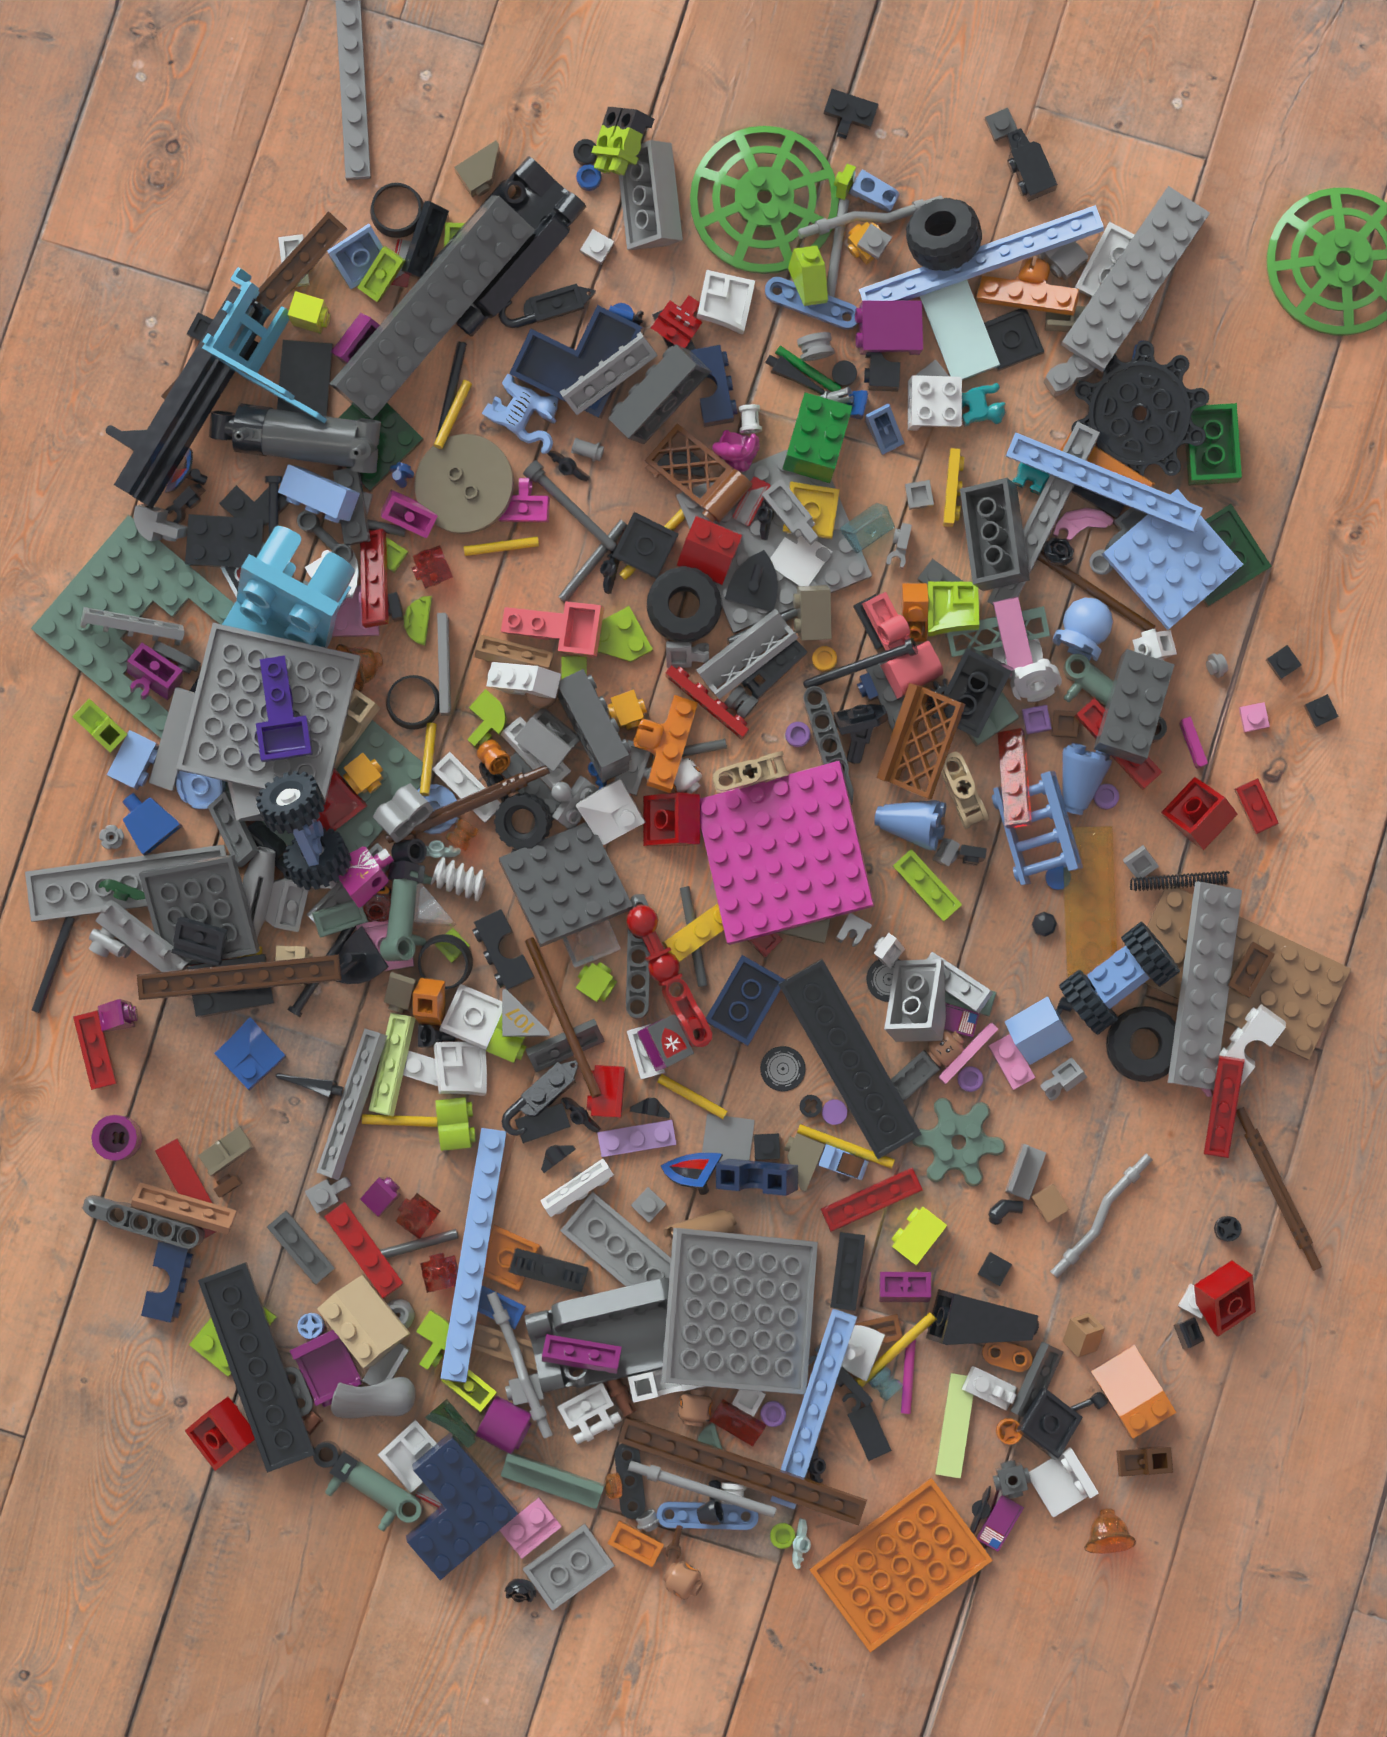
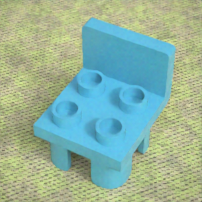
[222,526,355,648]

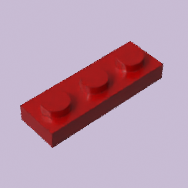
[73,1010,117,1090]

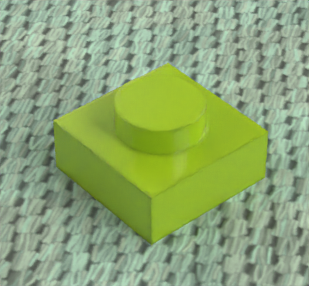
[834,164,856,200]

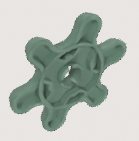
[912,1098,1005,1186]

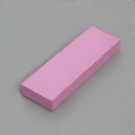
[993,597,1033,676]
[938,1023,998,1084]

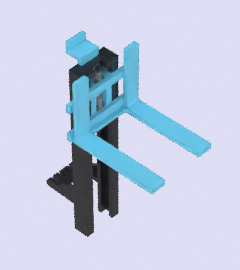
[106,267,327,509]

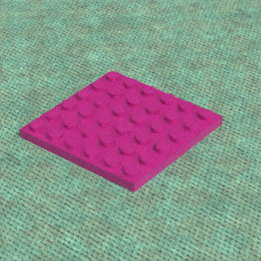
[700,761,874,945]

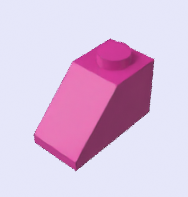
[380,489,438,538]

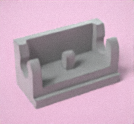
[835,913,872,947]

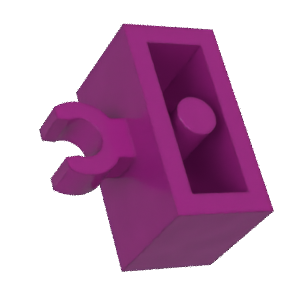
[127,643,183,700]

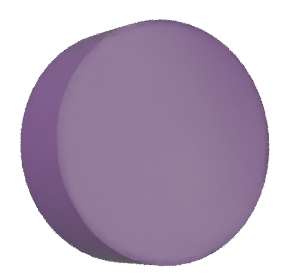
[785,722,811,748]
[1093,784,1119,810]
[957,1066,983,1092]
[822,1099,847,1125]
[760,1401,786,1427]

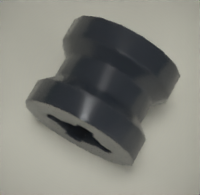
[1214,1216,1242,1241]

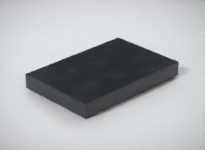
[277,340,333,416]

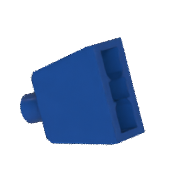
[122,793,183,855]

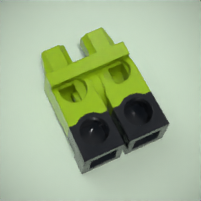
[591,107,655,176]

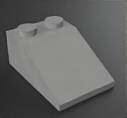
[884,959,946,1042]

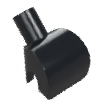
[418,1024,456,1048]

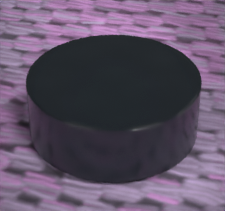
[573,139,598,165]
[832,360,857,387]

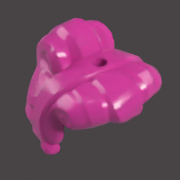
[712,430,760,473]

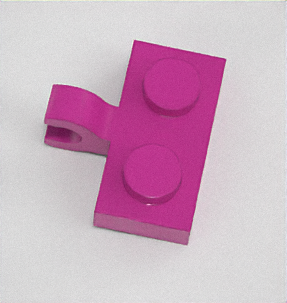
[498,478,550,522]

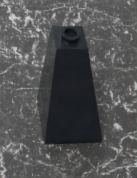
[926,1289,1039,1345]

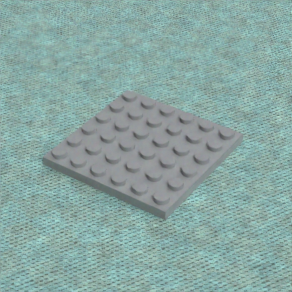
[676,449,872,634]
[176,623,361,802]
[661,1228,818,1395]

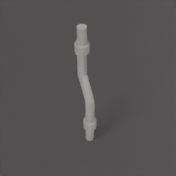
[798,195,943,239]
[1050,1153,1153,1278]
[487,1291,553,1438]

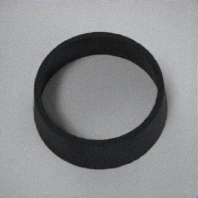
[370,183,424,238]
[386,675,440,730]
[418,934,473,989]

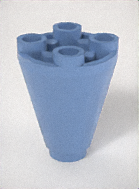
[1062,743,1112,815]
[874,800,946,851]

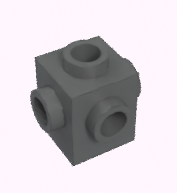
[993,1460,1031,1499]

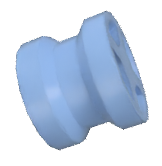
[297,1313,325,1339]

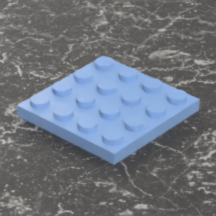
[1102,489,1243,630]

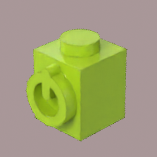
[576,962,617,1003]

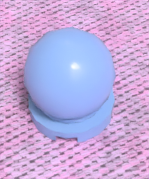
[1052,597,1113,661]

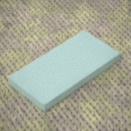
[920,280,1000,380]

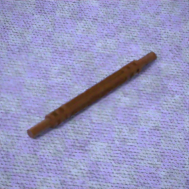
[385,765,550,844]
[1236,1107,1322,1271]

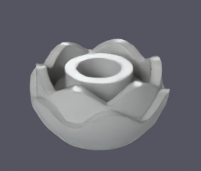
[388,1299,415,1328]

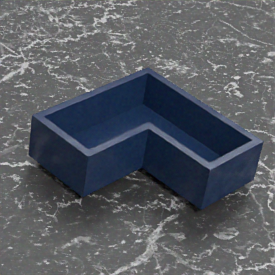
[509,305,645,419]
[406,1432,518,1580]

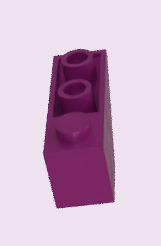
[98,999,138,1032]

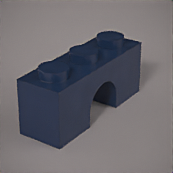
[691,345,738,427]
[716,1159,798,1196]
[141,1241,194,1323]

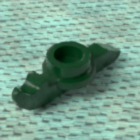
[99,879,145,901]

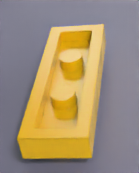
[943,448,965,527]
[662,903,724,962]

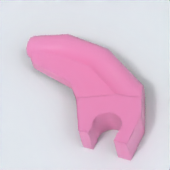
[1053,508,1113,541]

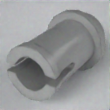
[820,387,854,404]
[571,438,604,462]

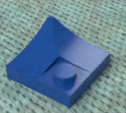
[214,1017,286,1091]

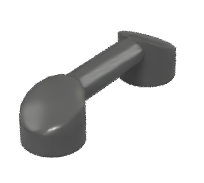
[297,511,353,563]

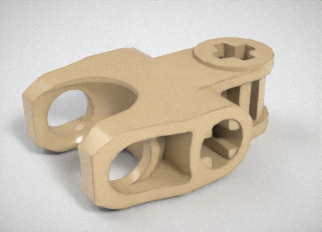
[713,751,789,793]
[941,751,989,829]

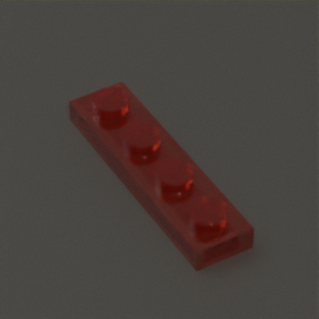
[997,728,1032,829]

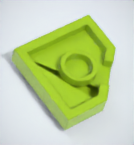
[598,606,653,662]

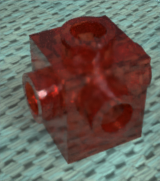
[411,545,453,589]
[396,1193,441,1239]
[420,1253,458,1293]

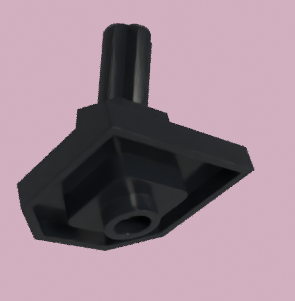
[833,704,889,764]

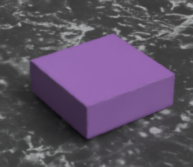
[1022,705,1052,735]

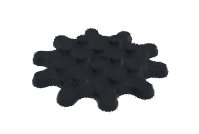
[1071,341,1209,476]

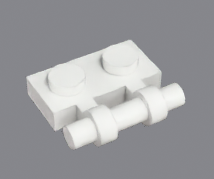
[557,1383,623,1445]

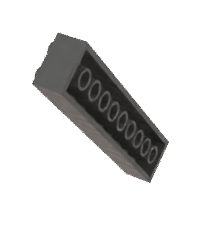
[330,195,535,419]

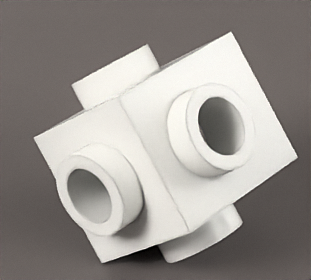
[1132,629,1177,661]

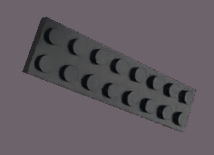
[778,959,922,1159]
[198,1262,316,1473]

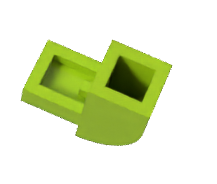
[467,689,506,748]
[72,698,127,753]
[416,1309,450,1370]

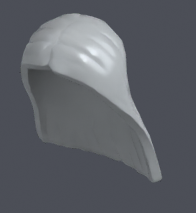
[331,1377,416,1419]

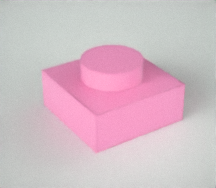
[1239,702,1270,733]

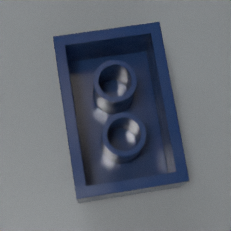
[706,955,785,1047]

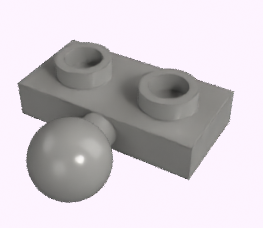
[615,740,652,796]
[551,775,599,829]

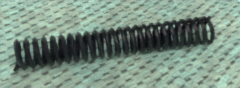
[1130,870,1230,892]

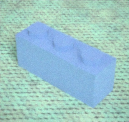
[278,464,360,523]

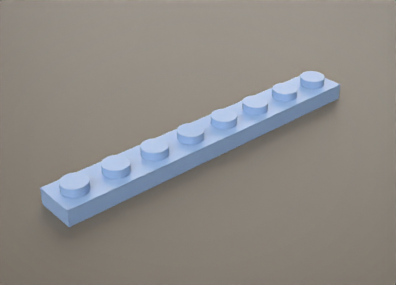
[1006,432,1203,532]
[770,1309,857,1509]

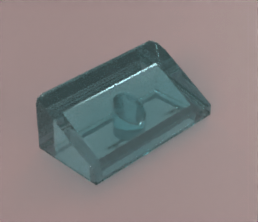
[840,503,895,553]

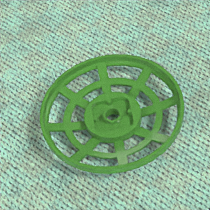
[690,126,839,274]
[1266,188,1387,336]

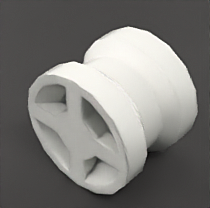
[721,1482,747,1505]

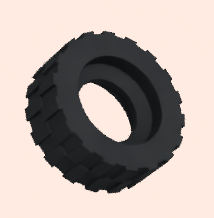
[494,793,553,850]

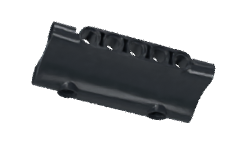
[432,156,586,337]

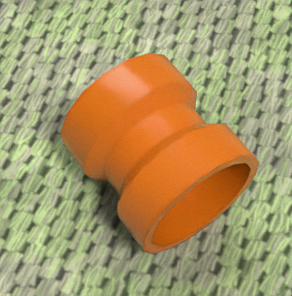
[477,739,511,774]
[996,1418,1022,1445]

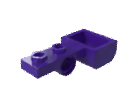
[256,656,313,762]

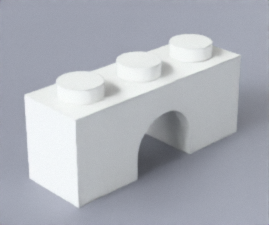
[486,662,561,698]
[1216,1004,1286,1085]
[628,1369,704,1403]

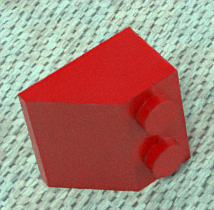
[676,516,742,585]
[1161,777,1238,850]
[643,792,700,846]
[586,1065,626,1118]
[1194,1260,1256,1337]
[185,1396,255,1471]

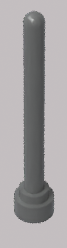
[523,460,616,551]

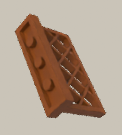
[876,683,965,800]

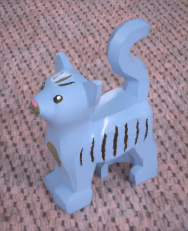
[482,374,559,454]

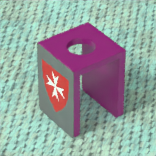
[637,1014,694,1071]

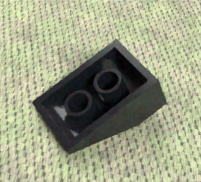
[933,646,1014,738]
[187,954,275,1018]

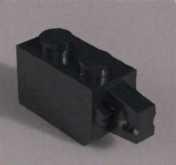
[1007,128,1058,202]

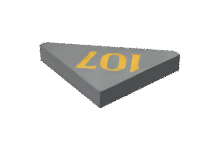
[502,989,549,1037]

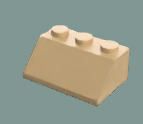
[317,1275,410,1368]

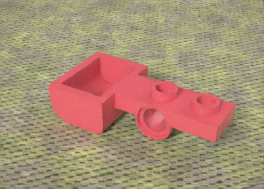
[862,592,943,699]
[501,601,604,658]

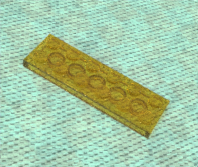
[1062,826,1117,978]

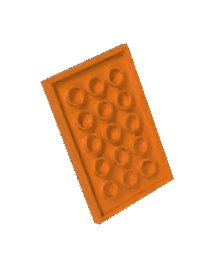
[809,1477,993,1653]

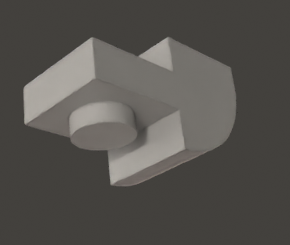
[134,504,188,542]

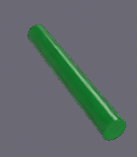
[775,345,842,392]

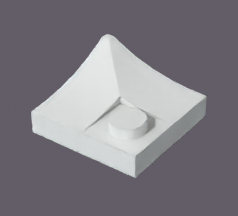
[697,270,755,334]
[576,778,645,845]
[434,1042,487,1096]
[377,1420,437,1493]

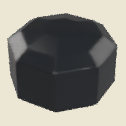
[1031,912,1057,937]

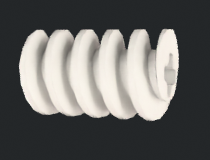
[431,857,487,902]

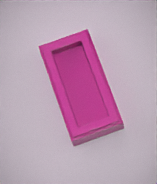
[1179,716,1208,769]

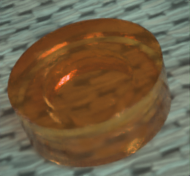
[605,1473,622,1499]

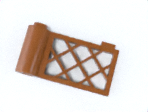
[645,423,752,523]

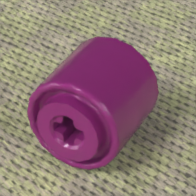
[91,1115,142,1161]
[475,1395,532,1454]

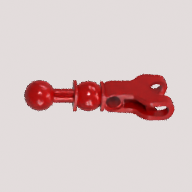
[627,905,712,1047]

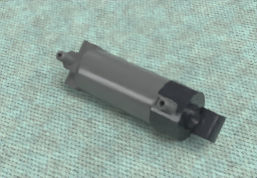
[209,403,381,473]

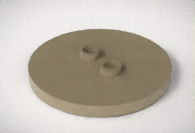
[415,434,514,534]

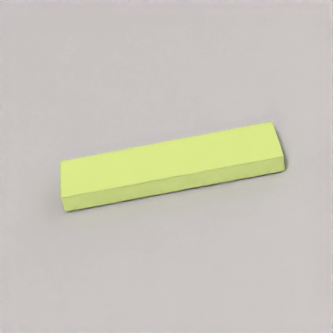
[369,1012,416,1116]
[935,1373,973,1478]

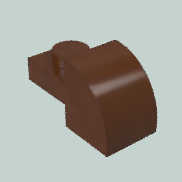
[1116,1447,1173,1477]

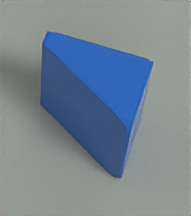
[847,390,868,420]

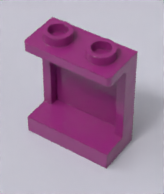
[855,300,923,355]
[290,1330,364,1408]

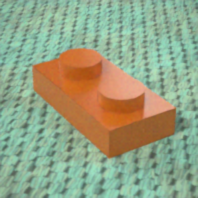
[607,1520,664,1567]

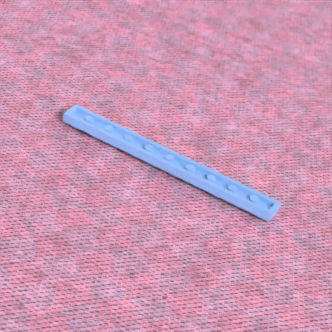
[859,205,1104,301]
[441,1128,507,1383]

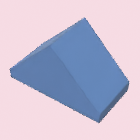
[865,404,905,455]

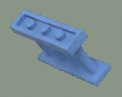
[992,771,1083,885]

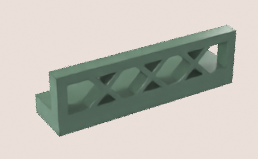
[945,606,1050,657]
[501,1453,605,1509]

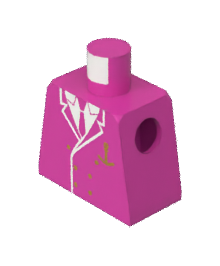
[338,847,394,908]

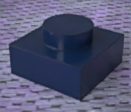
[857,672,879,702]

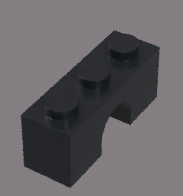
[864,352,900,392]
[472,909,535,991]

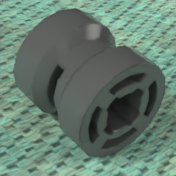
[724,685,759,719]

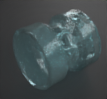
[868,1366,903,1402]

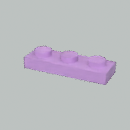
[597,1120,676,1157]

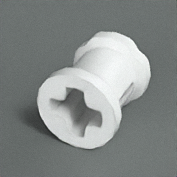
[739,404,762,434]

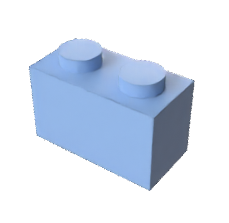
[107,730,159,790]

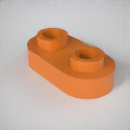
[982,1342,1032,1372]

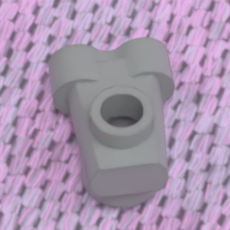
[89,927,132,958]

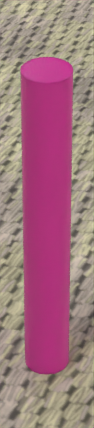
[901,1339,916,1414]

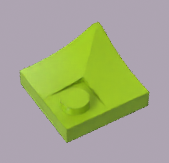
[928,582,979,636]

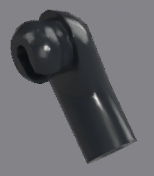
[988,1199,1023,1225]

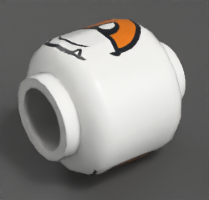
[673,758,702,794]

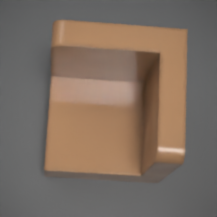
[1031,1184,1070,1223]
[1063,1313,1105,1358]

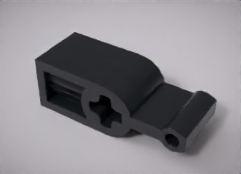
[248,821,291,879]

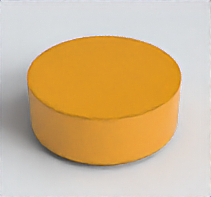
[812,646,837,672]

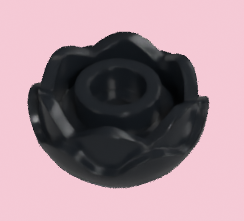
[1044,537,1074,566]
[504,1579,536,1603]

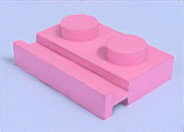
[500,1497,562,1559]

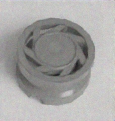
[797,332,835,361]

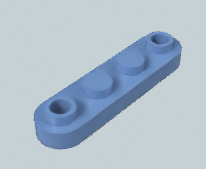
[765,277,858,330]
[657,1501,759,1530]

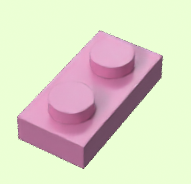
[988,1034,1035,1090]

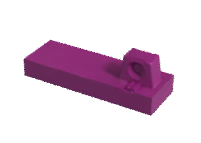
[542,1334,622,1374]

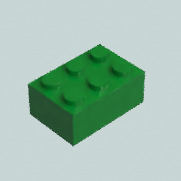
[782,392,853,483]
[1185,403,1242,486]

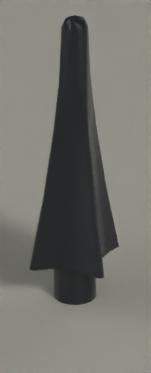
[765,355,825,395]
[276,1073,344,1098]

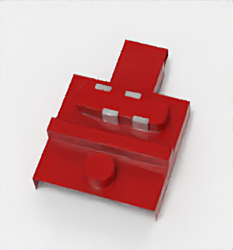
[650,295,703,348]

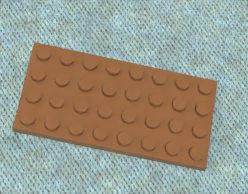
[1144,884,1351,1060]

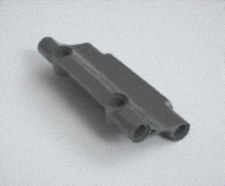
[525,1278,669,1393]

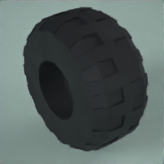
[906,198,982,271]
[647,566,722,642]
[1106,1006,1176,1082]

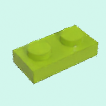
[357,246,406,302]

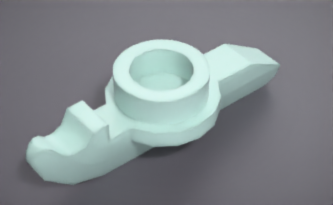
[426,840,461,858]
[792,1518,811,1569]

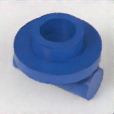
[609,303,634,321]
[390,462,414,488]

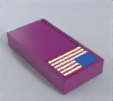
[944,1003,980,1038]
[976,1494,1024,1552]

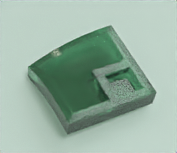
[425,1399,479,1448]

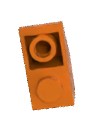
[901,583,928,642]
[413,978,445,1026]

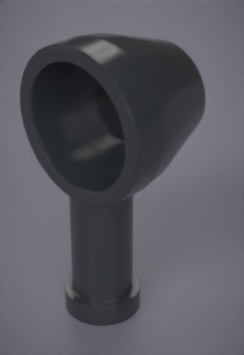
[697,1480,724,1525]

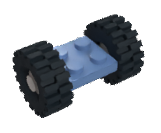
[256,771,351,890]
[1059,921,1180,1035]

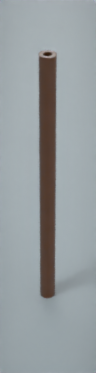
[1037,551,1156,631]
[525,937,601,1098]

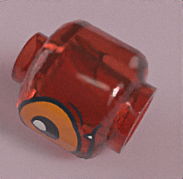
[362,885,392,922]

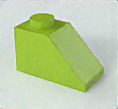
[788,246,828,306]

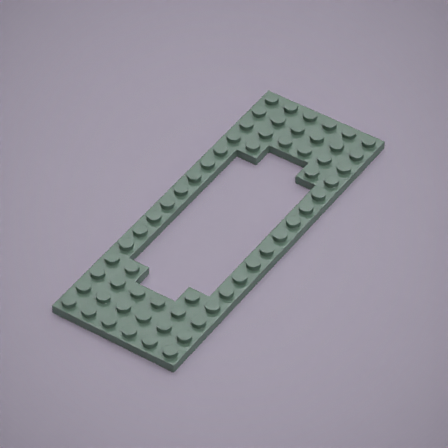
[31,515,433,883]

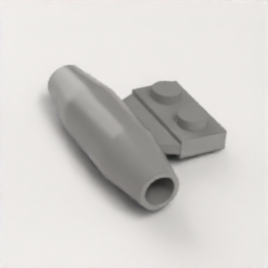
[242,847,309,937]

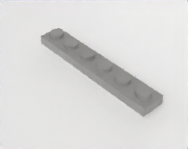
[317,1028,387,1180]

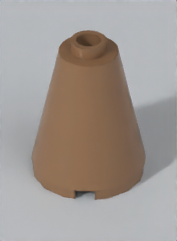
[664,1209,737,1251]

